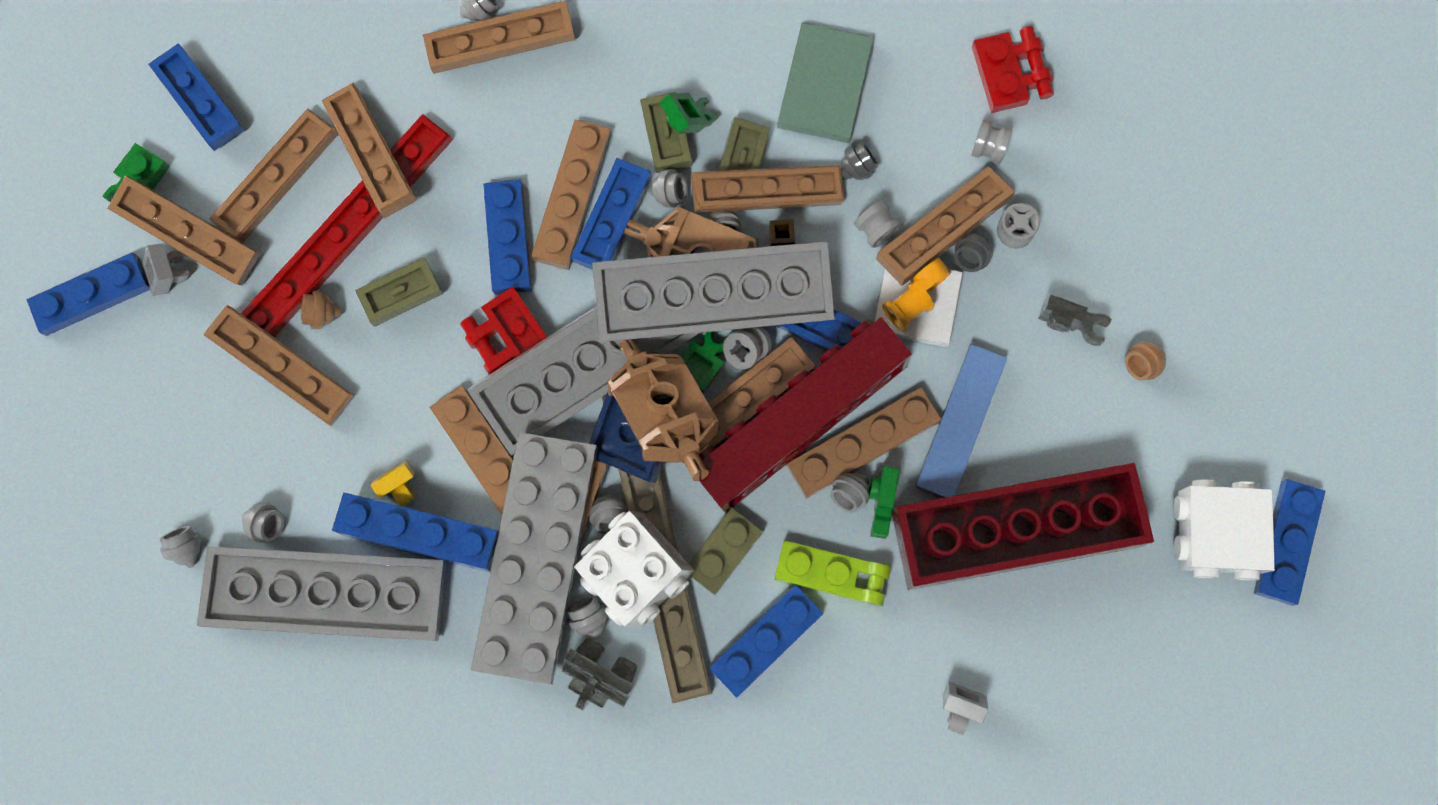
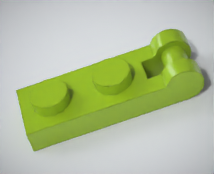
[774,540,892,607]

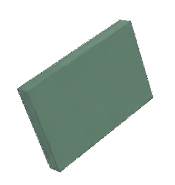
[777,22,873,143]

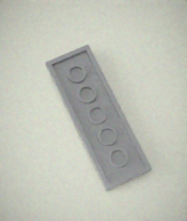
[592,241,834,342]
[467,306,699,456]
[471,432,598,685]
[197,546,446,641]

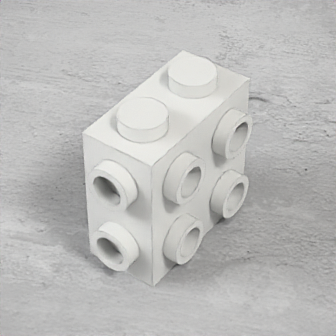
[1173,480,1275,581]
[574,511,694,627]

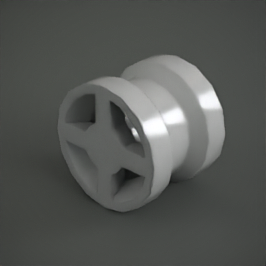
[971,120,1012,165]
[854,201,903,248]
[997,203,1040,249]
[723,327,772,370]

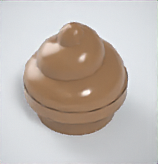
[301,291,342,329]
[1125,341,1166,380]

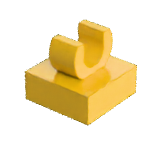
[370,460,415,507]

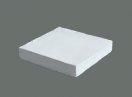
[874,269,963,348]

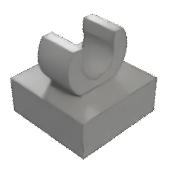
[142,243,189,296]
[943,681,988,735]

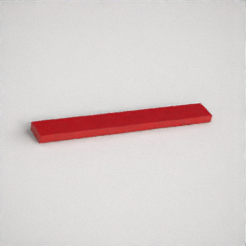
[241,114,453,338]

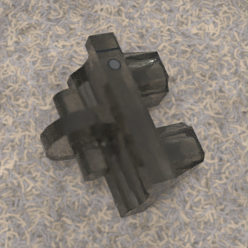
[562,637,637,711]

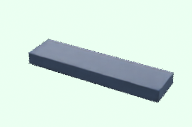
[915,344,1007,498]

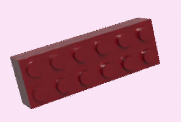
[699,317,912,514]
[892,462,1154,590]

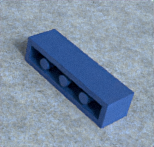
[332,492,499,573]

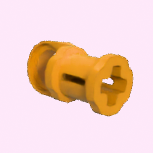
[882,258,952,332]

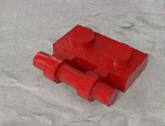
[972,26,1054,113]
[460,286,547,375]

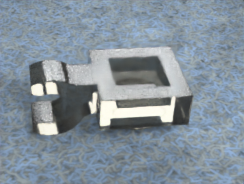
[1038,295,1112,346]

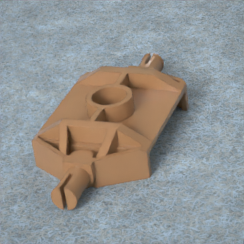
[624,207,759,257]
[608,339,719,481]

